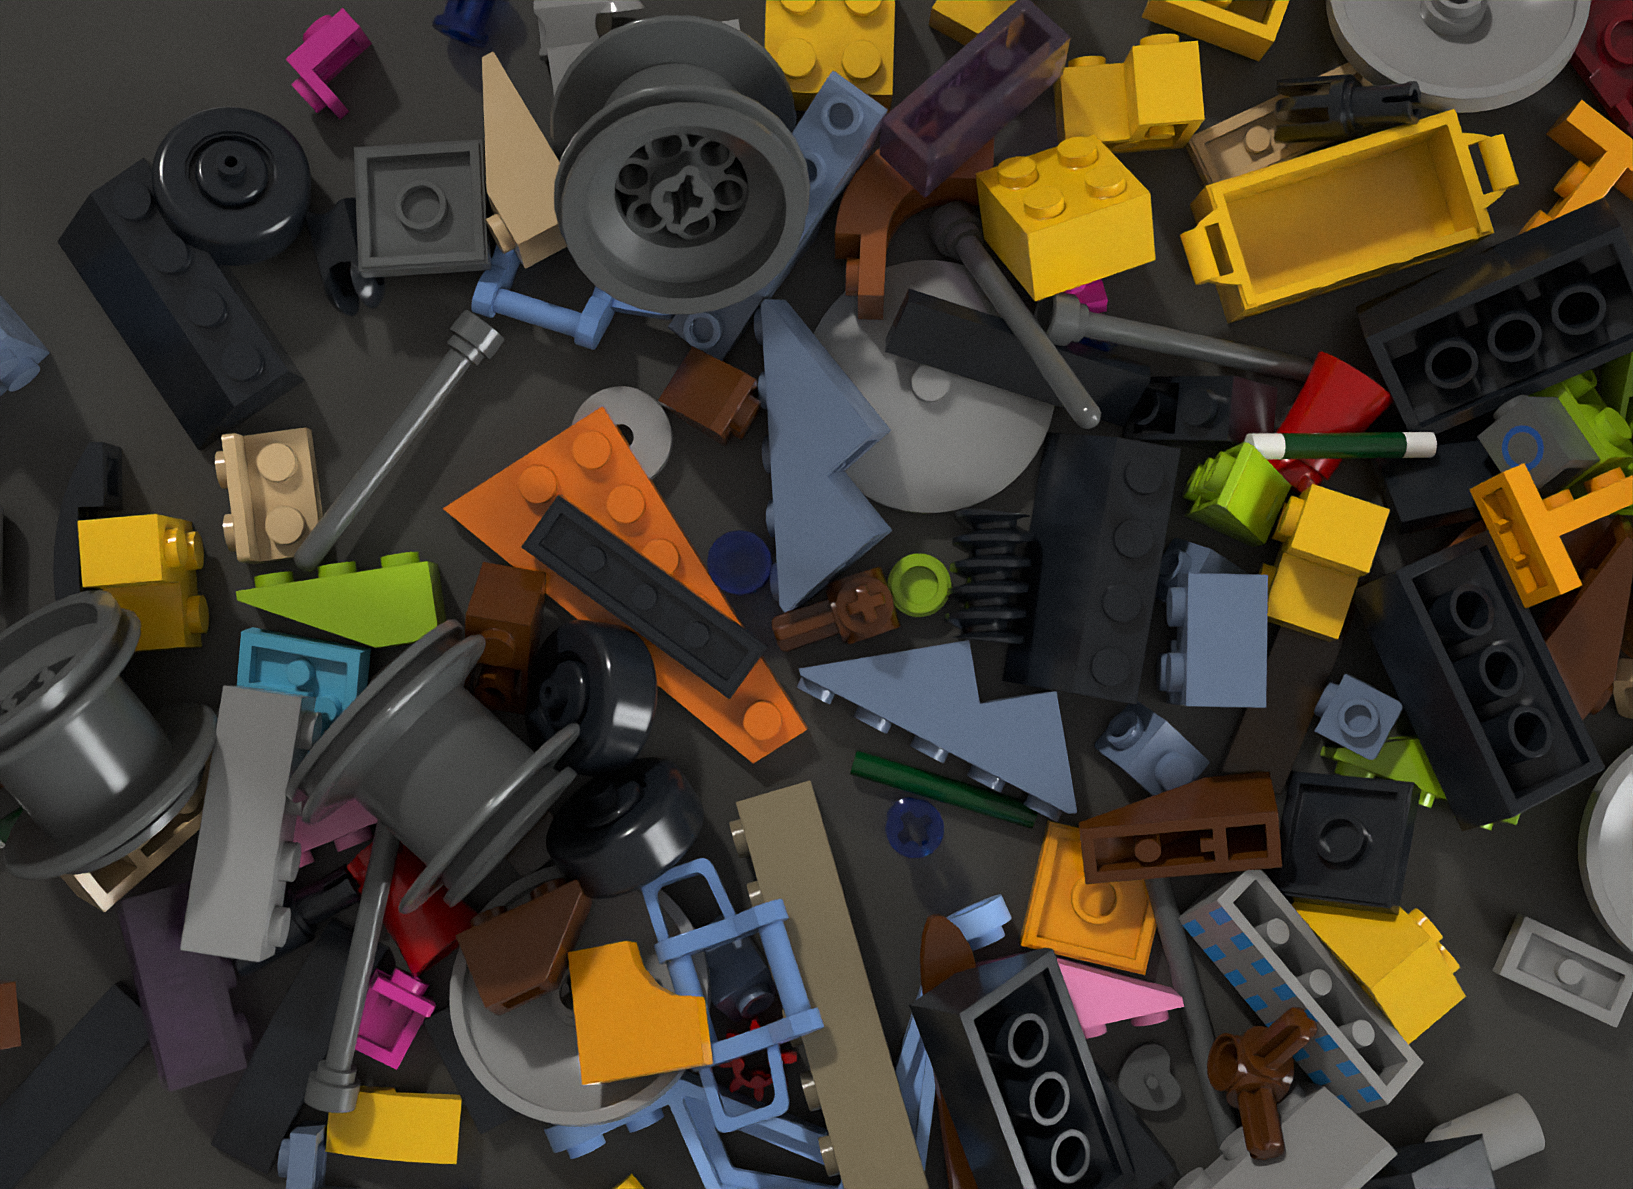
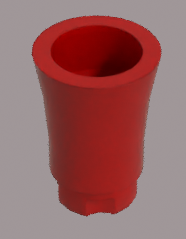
[1268,352,1394,495]
[346,841,479,978]

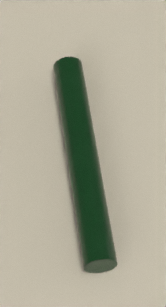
[849,750,1038,829]

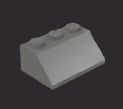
[1173,1081,1397,1189]

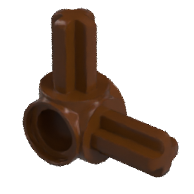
[771,566,901,652]
[1207,1007,1317,1161]

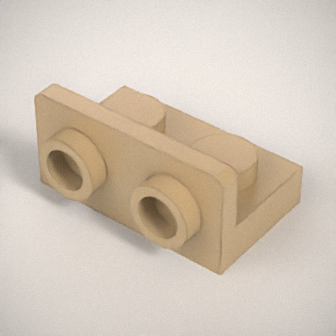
[215,427,328,564]

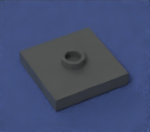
[354,139,491,278]

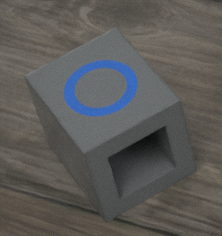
[1477,395,1600,499]

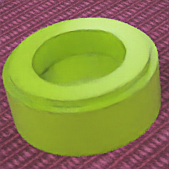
[887,554,951,617]

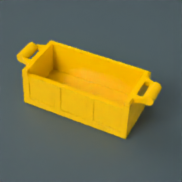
[1180,109,1519,324]

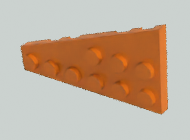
[443,406,808,764]

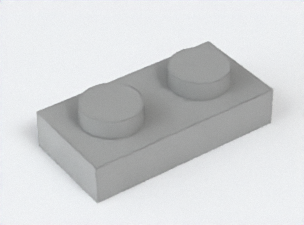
[1492,914,1633,1028]

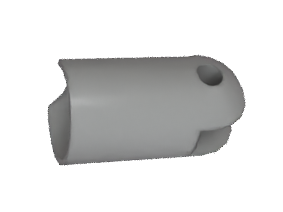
[533,0,645,61]
[1425,1093,1545,1171]

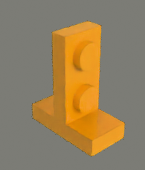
[1518,100,1633,235]
[1469,463,1633,609]

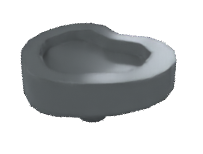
[1116,1041,1182,1111]

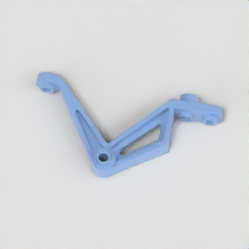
[543,894,1012,1189]

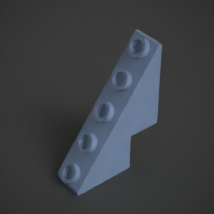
[668,70,888,361]
[754,299,892,612]
[797,640,1077,822]

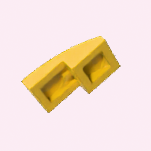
[325,1086,462,1164]

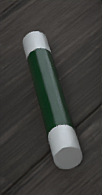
[1245,432,1437,460]

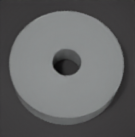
[572,386,673,480]

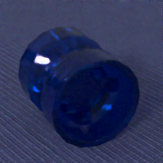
[707,530,773,596]

